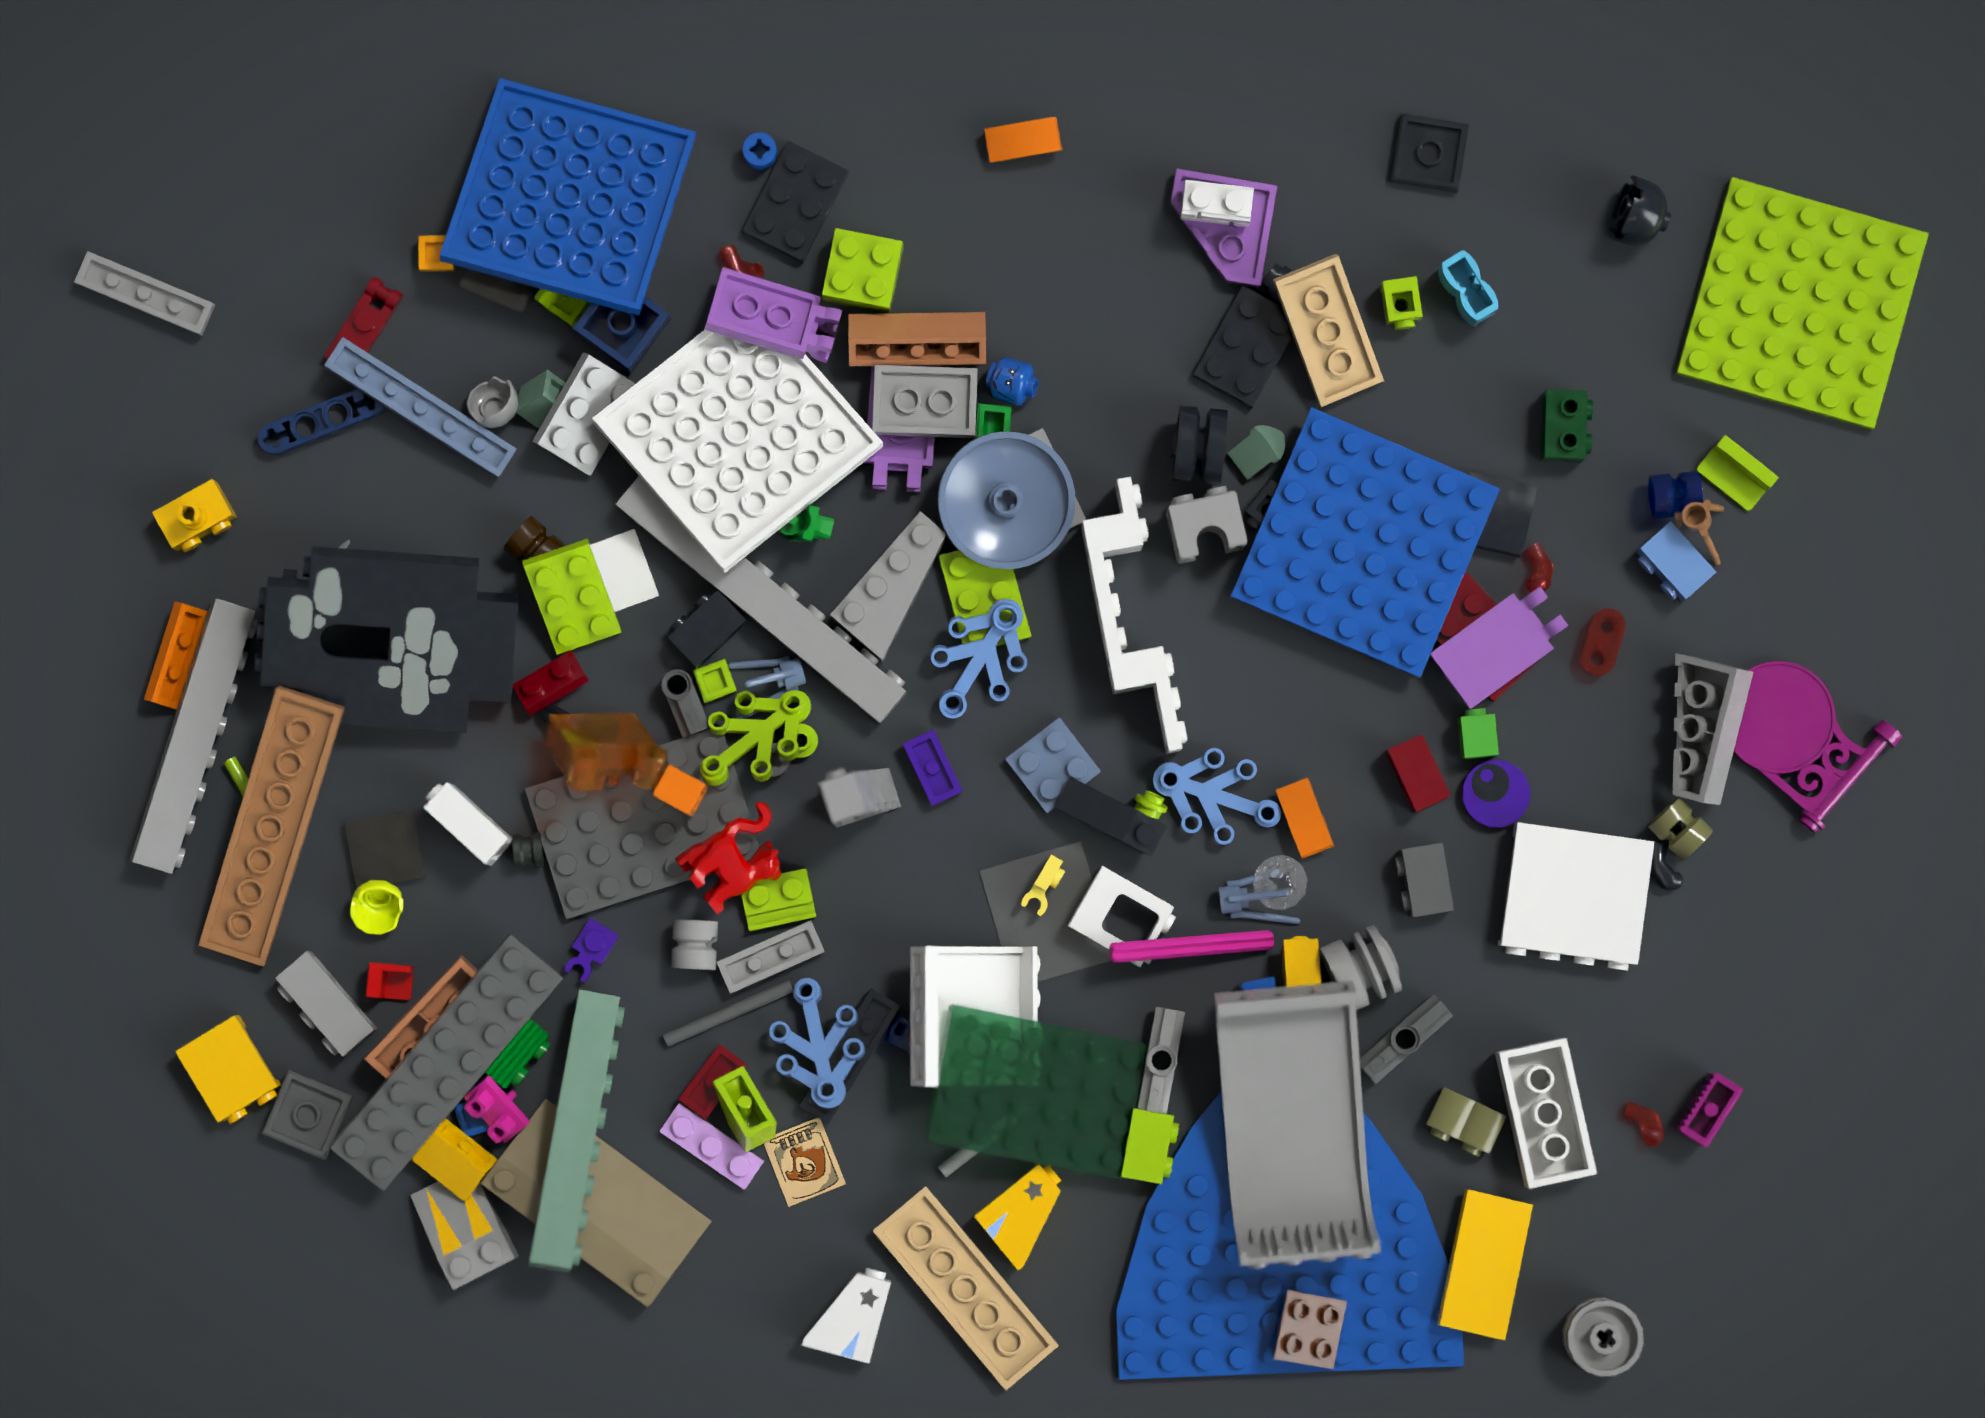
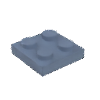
[1005,717,1101,814]

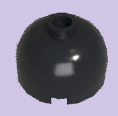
[1609,175,1671,246]

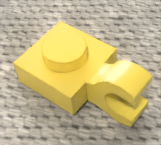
[1021,855,1065,916]

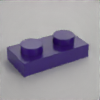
[903,729,963,806]

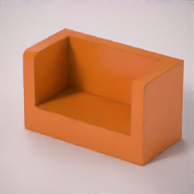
[653,765,709,817]

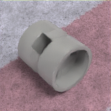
[671,920,718,970]

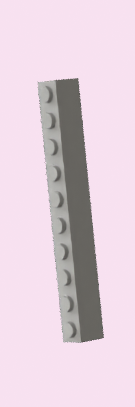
[616,476,907,725]

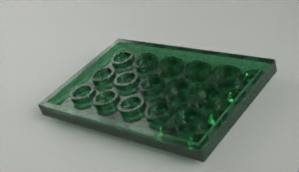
[924,1004,1148,1180]

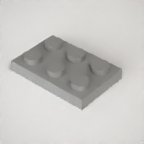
[532,352,635,476]
[872,365,978,438]

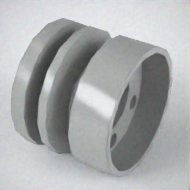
[1319,925,1402,1010]

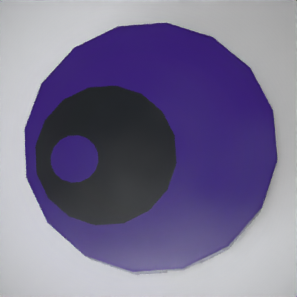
[1462,760,1530,828]

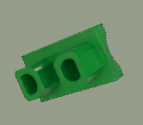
[778,505,834,542]

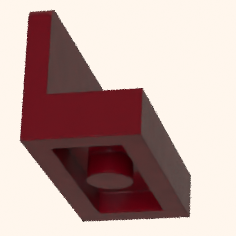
[1385,735,1450,813]

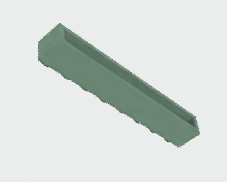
[528,989,625,1273]

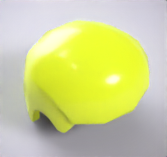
[350,880,404,935]

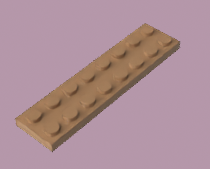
[199,686,345,967]

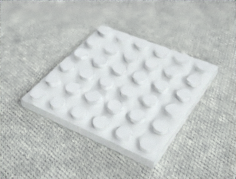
[592,330,883,573]

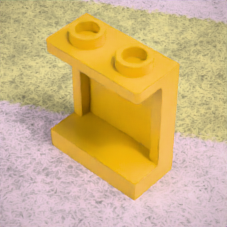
[175,1015,282,1124]

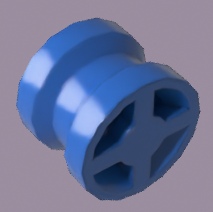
[743,132,778,171]

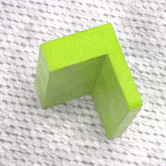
[1696,435,1779,511]

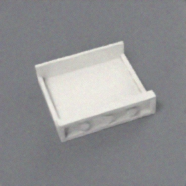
[1498,822,1654,971]
[910,946,1041,1086]

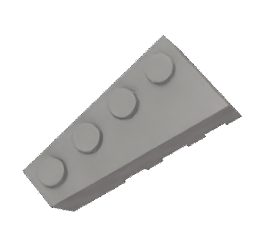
[1673,653,1753,805]
[820,768,901,828]

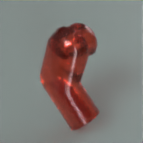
[719,244,765,279]
[1524,542,1554,593]

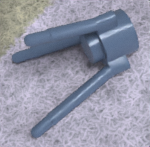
[728,656,806,719]
[1219,868,1301,924]

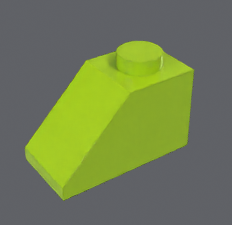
[713,1066,777,1153]

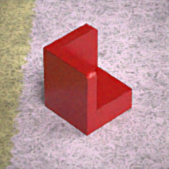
[366,962,415,1000]

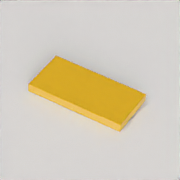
[1437,1189,1533,1340]

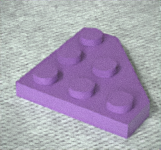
[1170,169,1277,288]

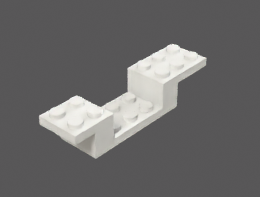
[1081,477,1187,754]

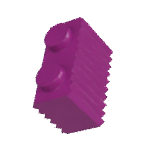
[1674,1072,1744,1148]

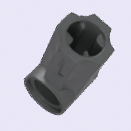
[661,669,709,738]

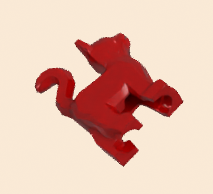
[675,802,781,914]

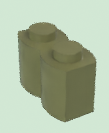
[1425,1086,1507,1156]

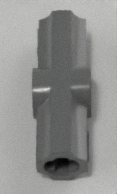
[1359,994,1453,1084]

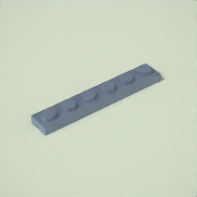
[324,337,517,479]

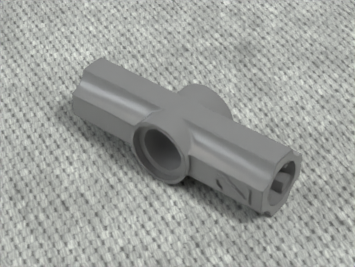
[1137,1007,1185,1114]

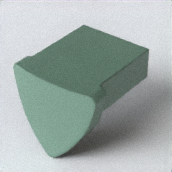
[1228,425,1285,480]

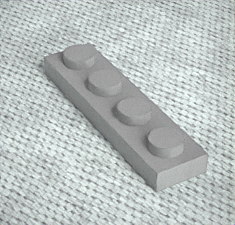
[74,251,215,336]

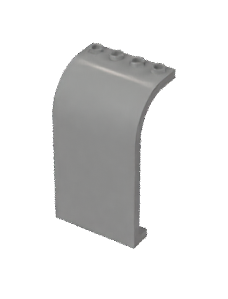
[1214,981,1380,1268]

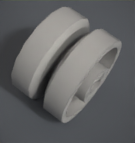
[1562,1297,1644,1376]

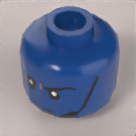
[986,357,1039,406]

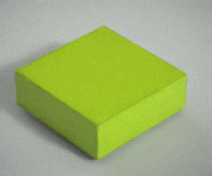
[693,659,737,703]

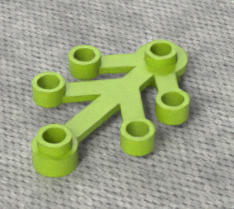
[700,690,811,786]

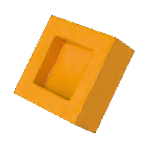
[419,235,454,272]

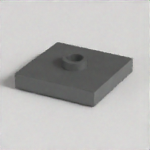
[262,1070,353,1160]

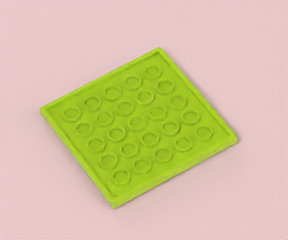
[1675,177,1929,430]

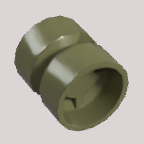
[1648,796,1713,861]

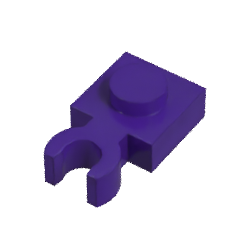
[564,918,620,982]

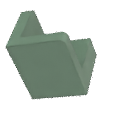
[516,370,565,429]

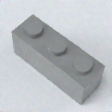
[276,951,378,1057]

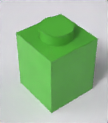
[1457,708,1499,759]

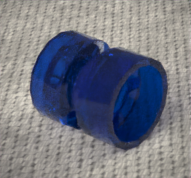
[1648,471,1703,519]

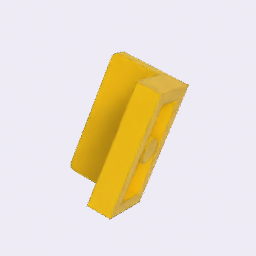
[412,1118,498,1201]

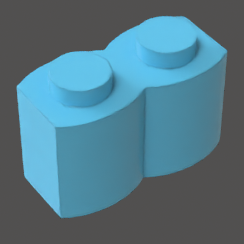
[1438,250,1498,326]

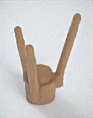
[1674,499,1724,565]

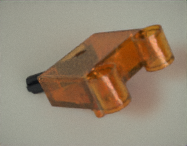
[540,703,667,791]

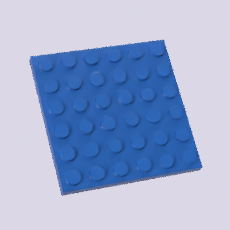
[440,78,696,316]
[1230,407,1500,678]

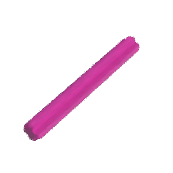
[1109,930,1274,963]

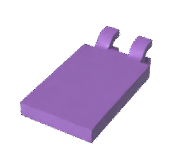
[704,267,842,363]
[864,365,940,493]
[1430,587,1569,710]

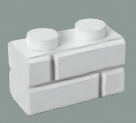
[1180,180,1254,227]

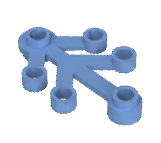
[930,598,1027,719]
[1153,748,1281,845]
[769,978,865,1109]

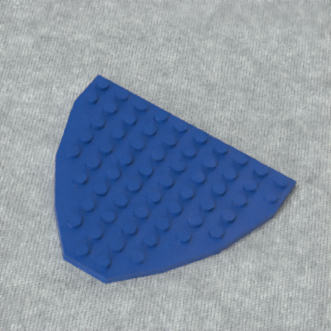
[1116,1091,1464,1380]

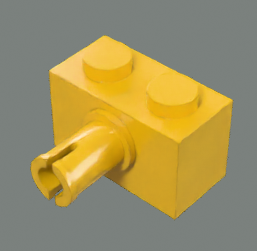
[152,479,237,552]

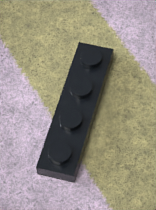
[800,988,901,1124]

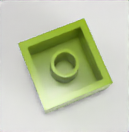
[822,228,903,314]

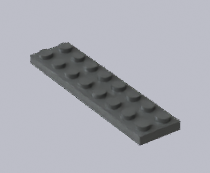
[330,933,563,1191]

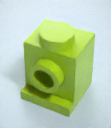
[1380,276,1423,330]

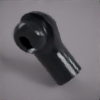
[1650,843,1683,891]

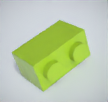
[1120,1108,1179,1184]

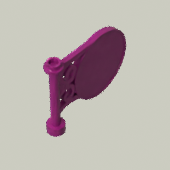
[1734,661,1903,833]

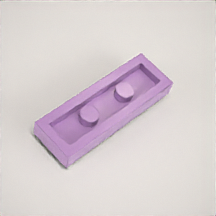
[659,1103,764,1190]

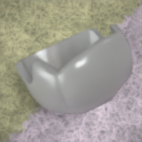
[466,376,519,428]

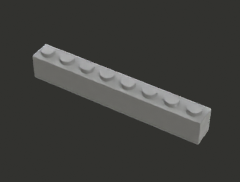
[129,598,258,874]

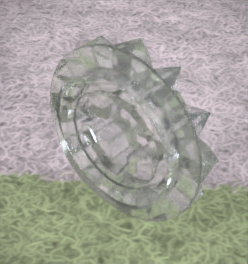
[1253,855,1309,911]

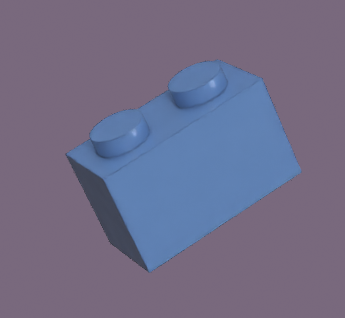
[1636,521,1717,602]

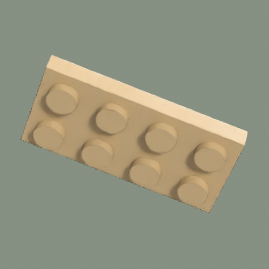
[1273,254,1384,407]

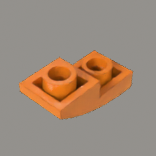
[984,117,1062,163]
[1276,777,1334,859]

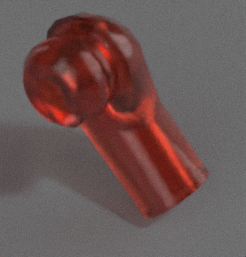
[1622,1101,1665,1147]

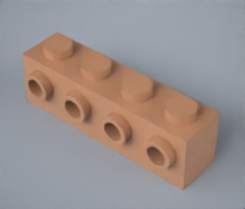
[848,312,986,366]

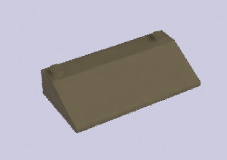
[481,1099,712,1307]

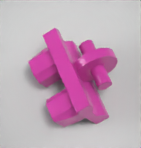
[464,1076,530,1143]

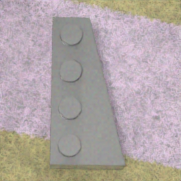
[830,511,947,662]

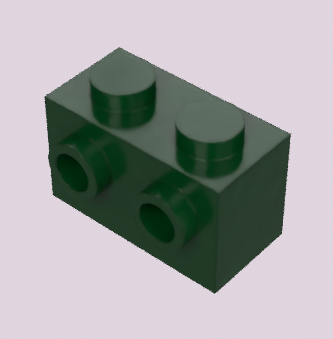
[1541,389,1593,463]

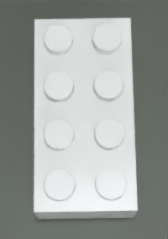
[1495,1038,1597,1189]

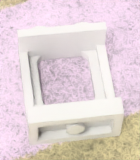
[1067,866,1176,967]

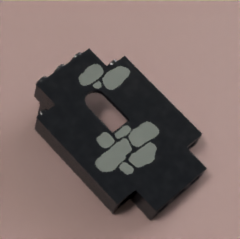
[255,546,518,733]

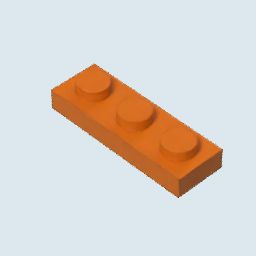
[144,601,208,710]

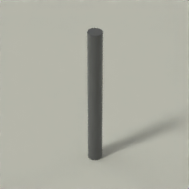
[663,980,793,1047]

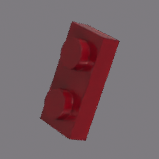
[512,650,589,716]
[678,1044,748,1120]

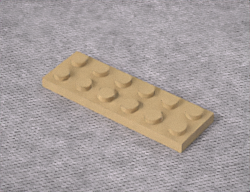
[873,1186,1059,1390]

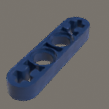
[258,389,385,455]

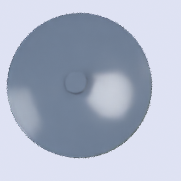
[937,431,1075,569]

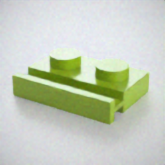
[741,868,817,931]

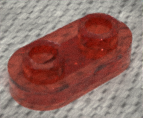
[1580,609,1626,676]

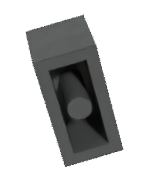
[1395,843,1454,918]

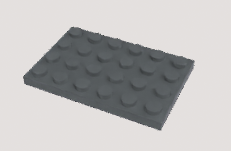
[525,726,760,919]

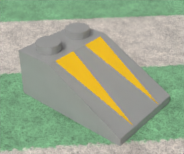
[410,1181,519,1290]

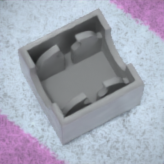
[1166,486,1247,564]

